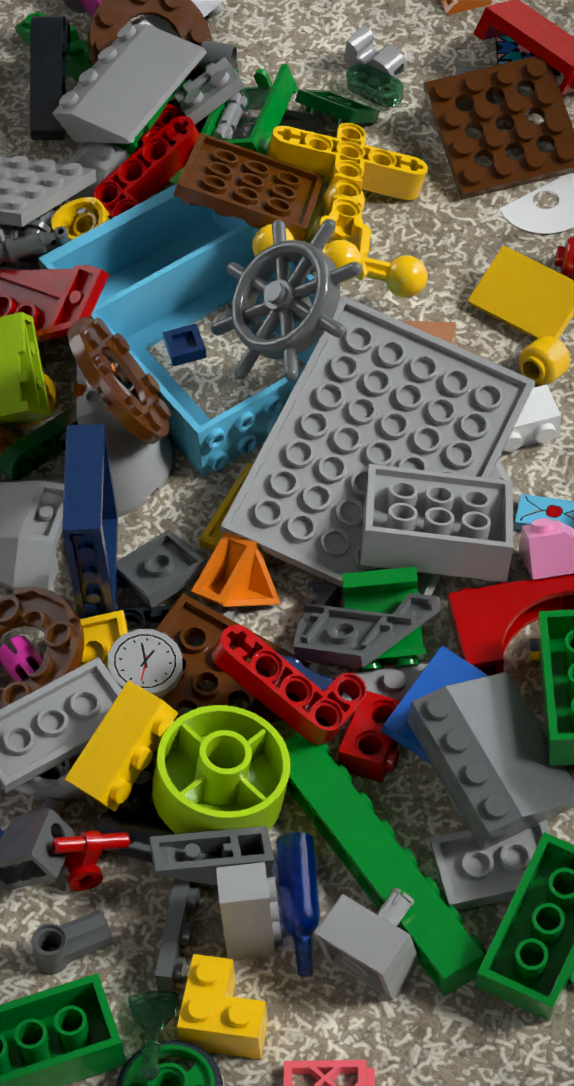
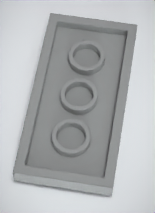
[0,657,122,793]

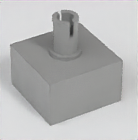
[315,887,420,1000]

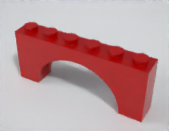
[448,573,574,676]

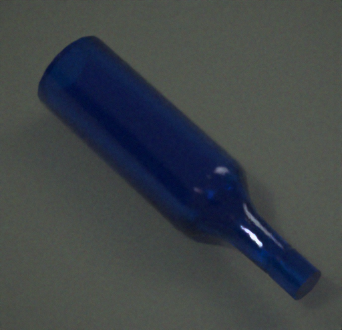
[275,832,321,977]

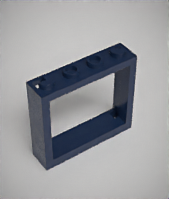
[62,424,119,619]

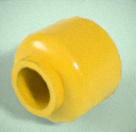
[519,335,570,386]

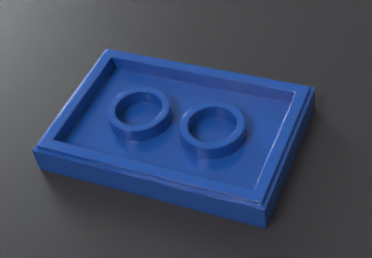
[381,646,488,766]

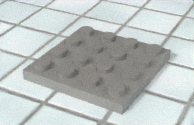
[0,153,97,227]

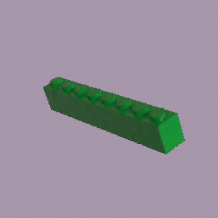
[284,733,486,997]

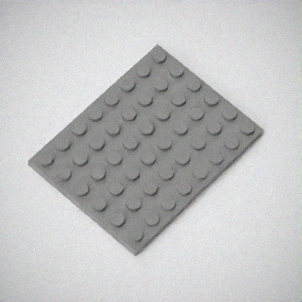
[220,296,536,596]

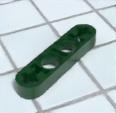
[0,404,78,480]

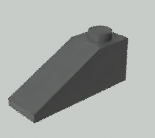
[149,826,274,886]

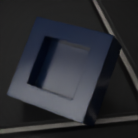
[163,324,207,366]

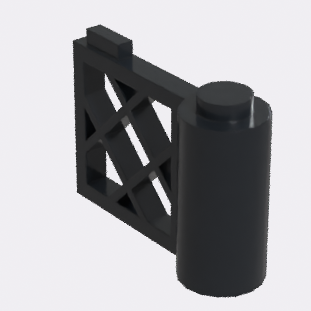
[96,760,175,863]

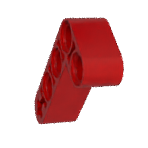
[93,116,200,219]
[213,624,367,745]

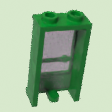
[201,64,298,155]

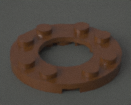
[87,0,212,104]
[67,317,172,444]
[0,587,84,709]

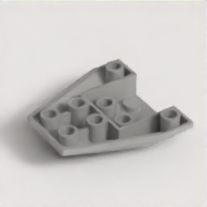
[0,474,65,591]

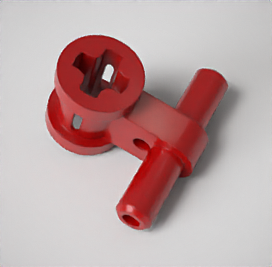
[52,830,130,892]

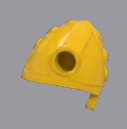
[51,197,110,240]

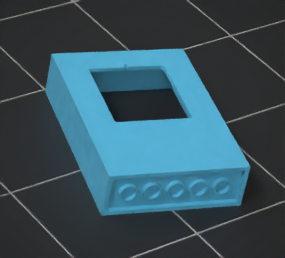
[38,184,339,477]

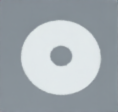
[500,173,574,234]

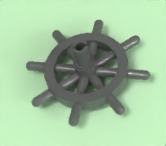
[211,219,362,381]

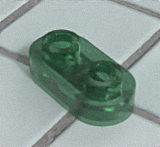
[346,64,404,108]

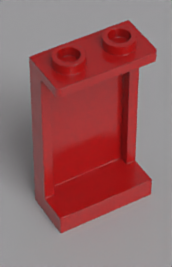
[473,0,574,95]

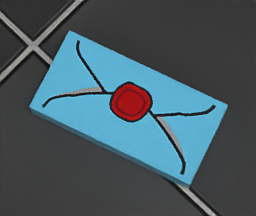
[515,494,574,530]

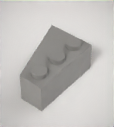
[216,862,282,961]

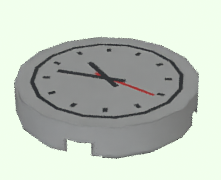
[108,629,182,698]

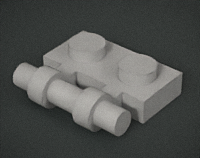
[174,57,245,124]

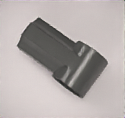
[32,910,113,974]

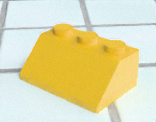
[65,680,178,812]

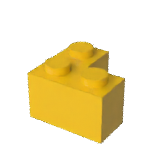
[177,954,268,1060]

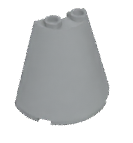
[77,364,173,517]

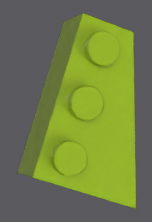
[0,312,51,426]

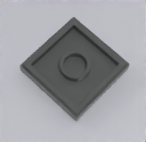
[117,530,208,608]

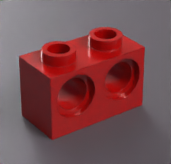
[338,691,401,783]

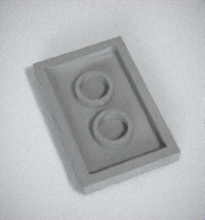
[430,820,551,911]

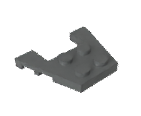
[293,581,441,668]

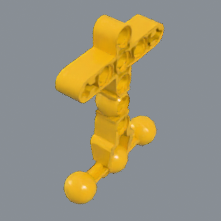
[252,123,428,298]

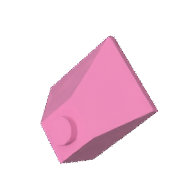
[519,518,574,580]

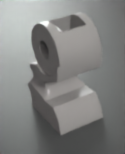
[344,25,407,85]

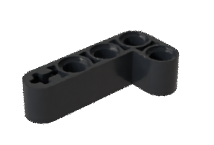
[30,16,71,140]

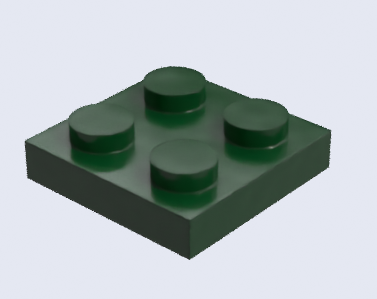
[295,89,380,127]

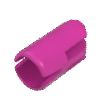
[0,636,44,682]

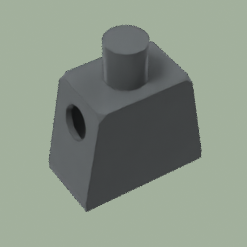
[0,799,74,890]

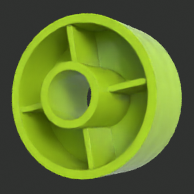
[152,705,290,834]

